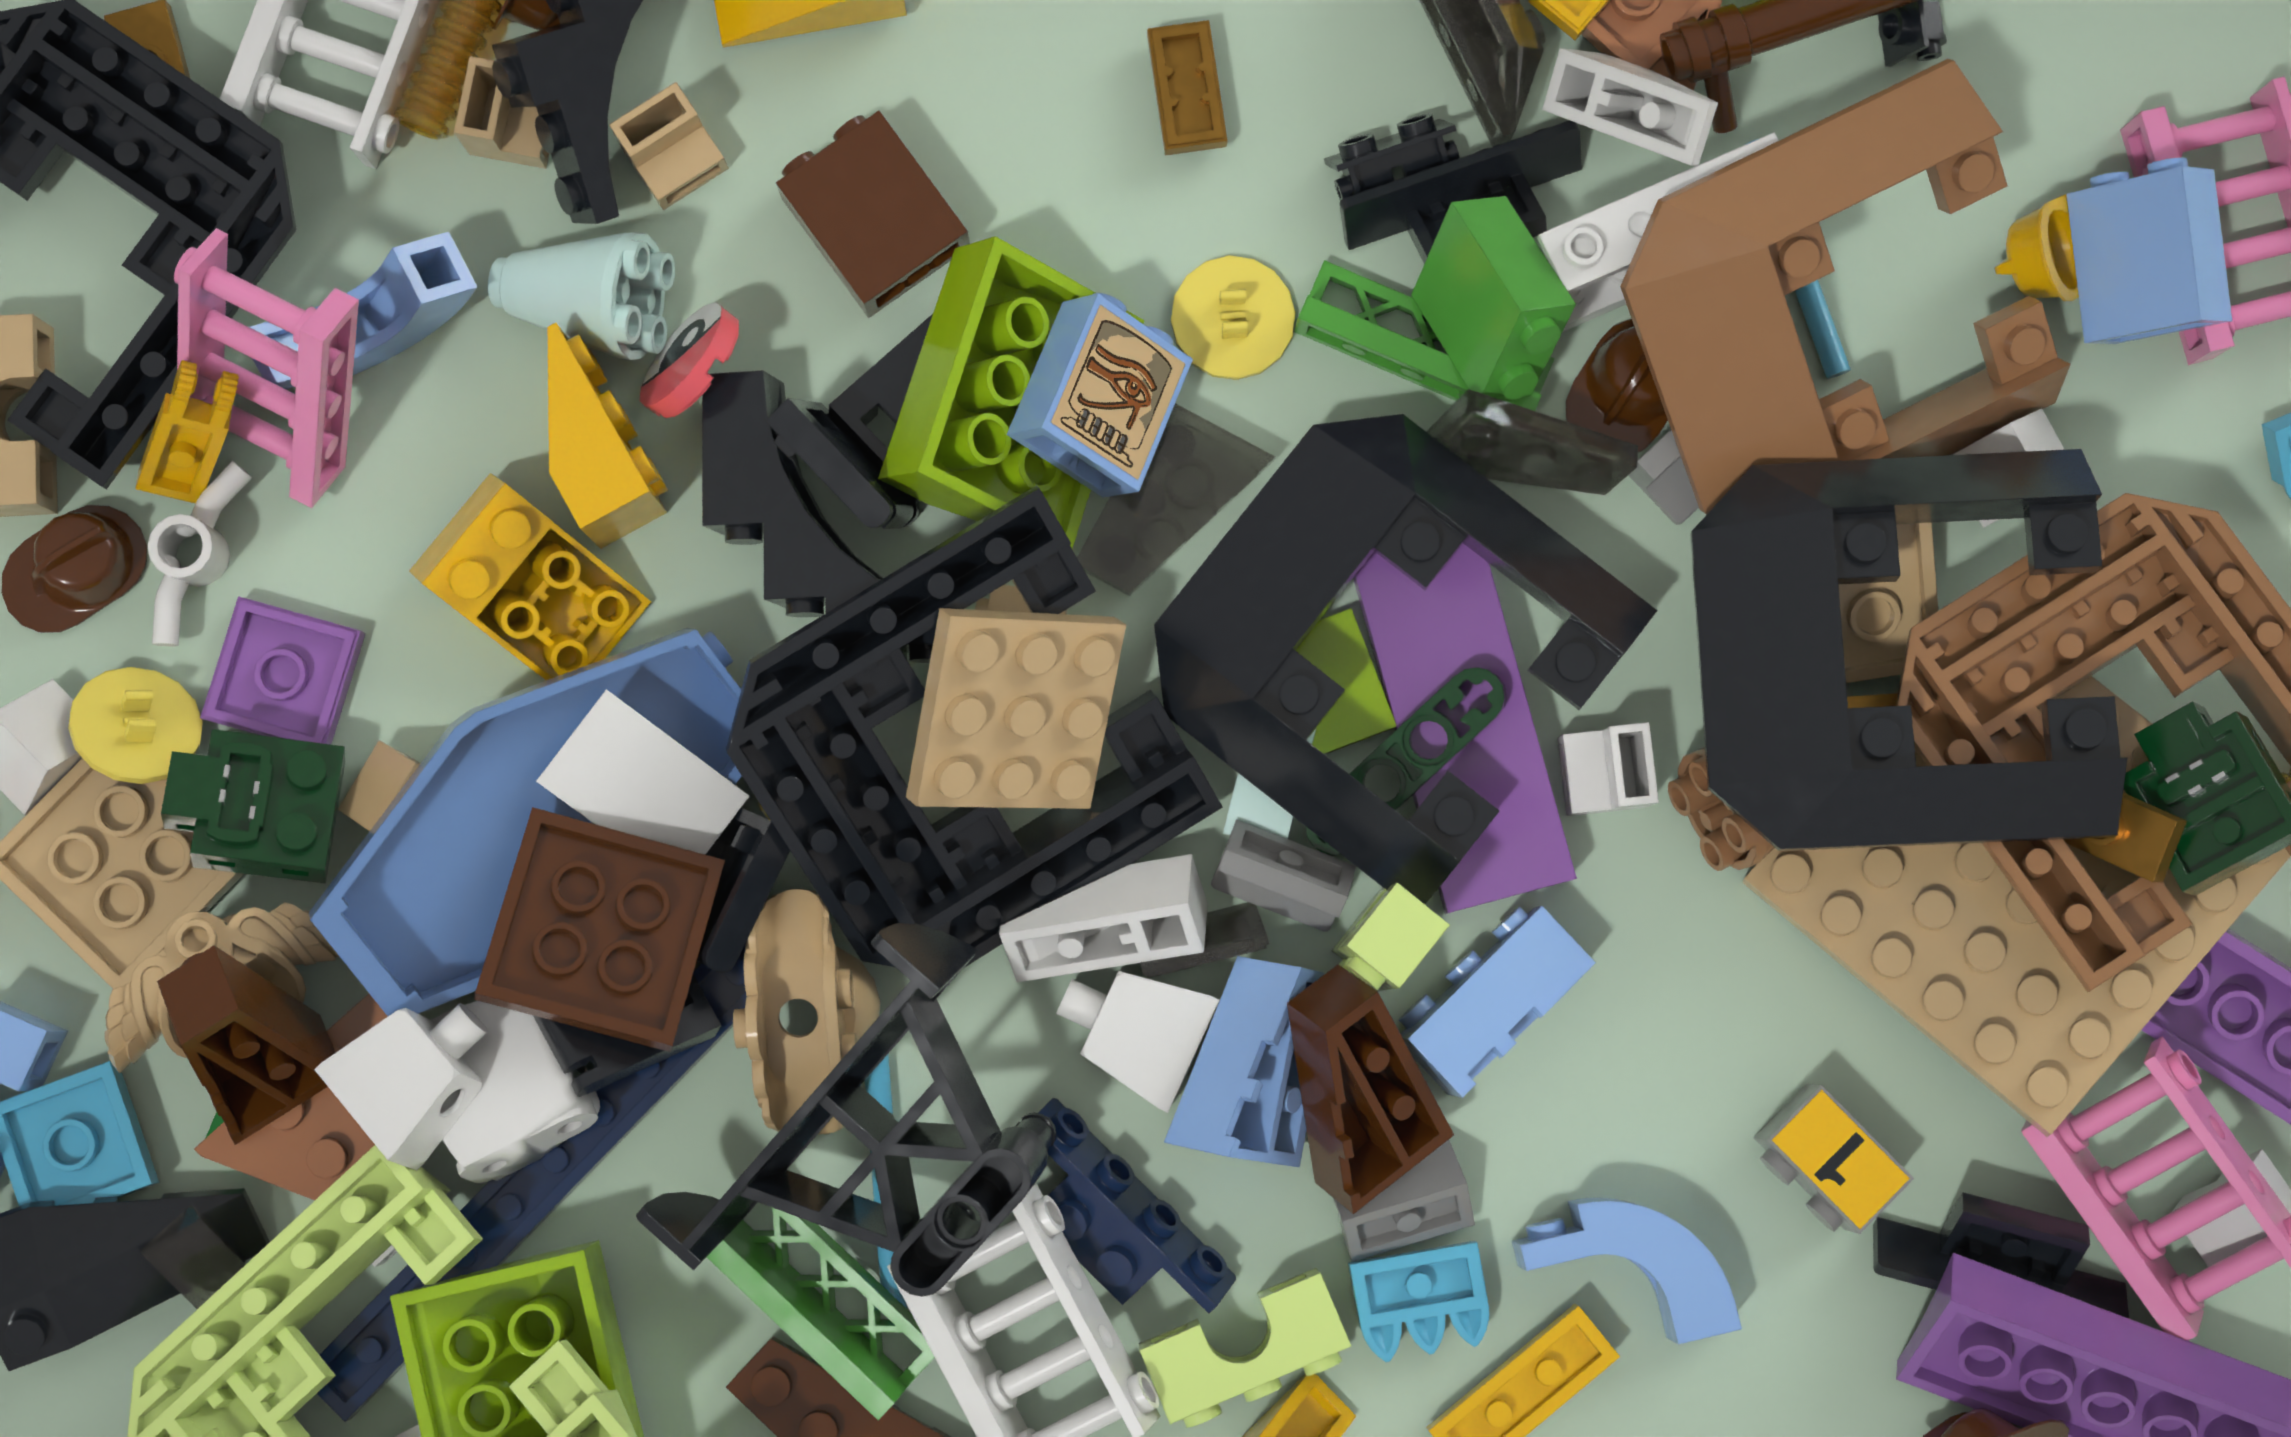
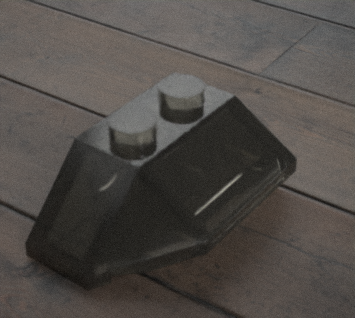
[1419,0,1545,147]

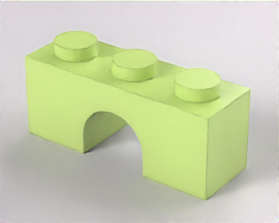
[1331,883,1450,991]
[1139,1268,1351,1428]

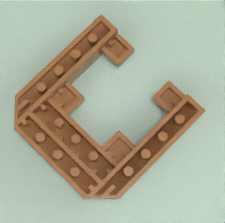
[1620,59,2071,514]
[1896,493,2291,993]

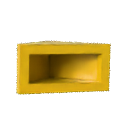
[1242,1374,1356,1437]

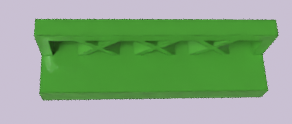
[1294,260,1555,430]
[707,1207,935,1420]

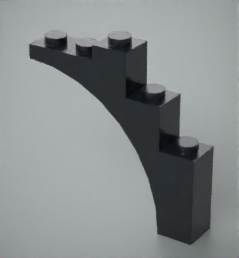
[492,0,643,224]
[702,370,936,663]

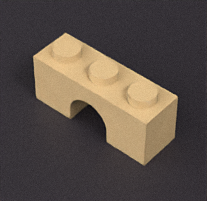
[0,314,58,517]

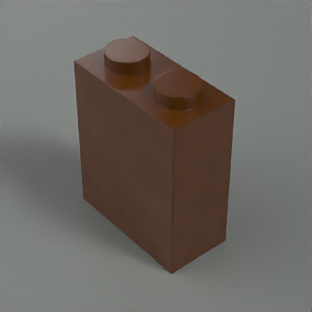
[776,111,970,318]

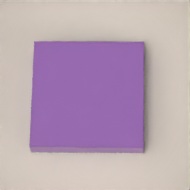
[200,596,366,744]

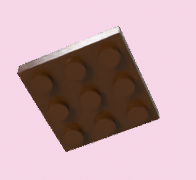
[474,807,725,1052]

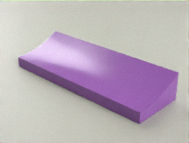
[1353,543,1577,914]
[2142,929,2291,1125]
[1896,1253,2291,1437]

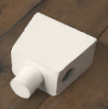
[1056,971,1219,1113]
[314,1003,488,1171]

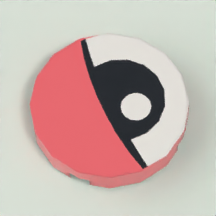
[639,302,739,418]

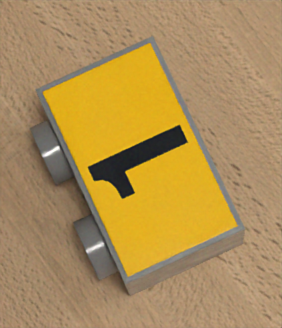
[1753,1084,1914,1234]

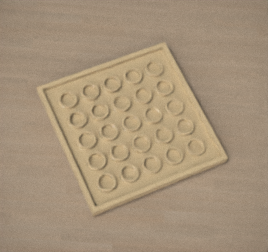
[1743,676,2291,1137]

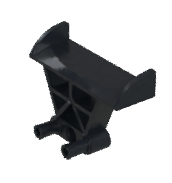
[636,923,1057,1297]

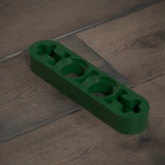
[1305,667,1507,856]

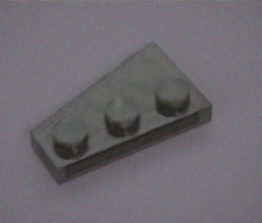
[1426,389,1638,495]
[1077,403,1276,596]

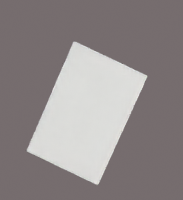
[536,689,749,855]

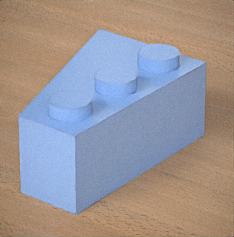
[1399,906,1596,1098]
[1164,956,1326,1167]

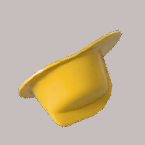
[1994,193,2079,301]

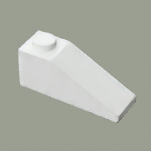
[1542,48,1718,166]
[999,854,1208,983]

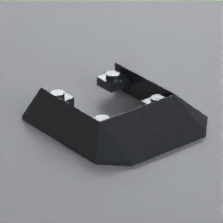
[0,0,297,490]
[1154,414,1658,904]
[1690,449,2128,851]
[726,485,1223,967]

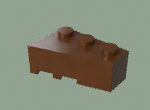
[157,945,335,1145]
[1287,964,1454,1214]

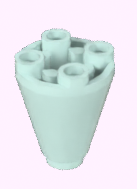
[488,232,675,360]

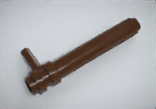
[1660,0,1919,133]

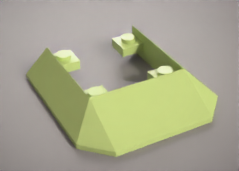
[127,1145,637,1437]

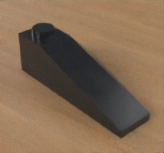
[0,1188,270,1371]

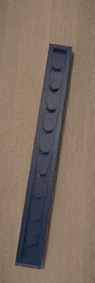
[317,941,747,1422]

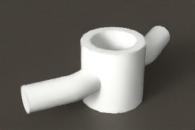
[148,460,252,647]

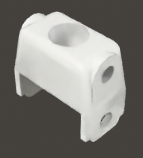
[430,1001,600,1184]

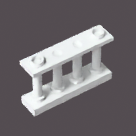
[220,0,440,169]
[1537,132,1779,332]
[887,1184,1161,1437]

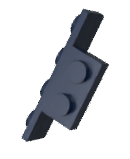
[1038,1098,1236,1313]

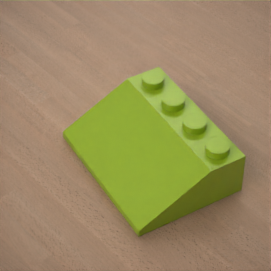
[878,236,1144,549]
[390,1240,644,1437]

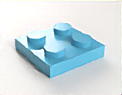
[0,1061,160,1206]

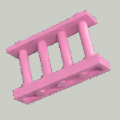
[2120,76,2291,365]
[174,228,359,508]
[2021,1036,2291,1341]

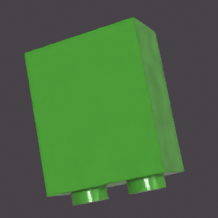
[1411,196,1576,403]

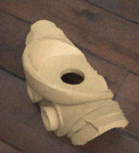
[733,889,881,1135]
[105,902,340,1073]

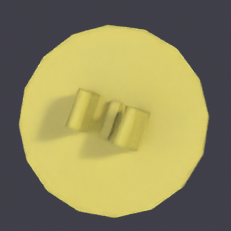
[1171,255,1296,380]
[68,667,203,784]

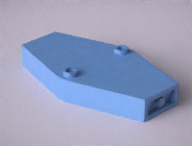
[309,628,742,1016]

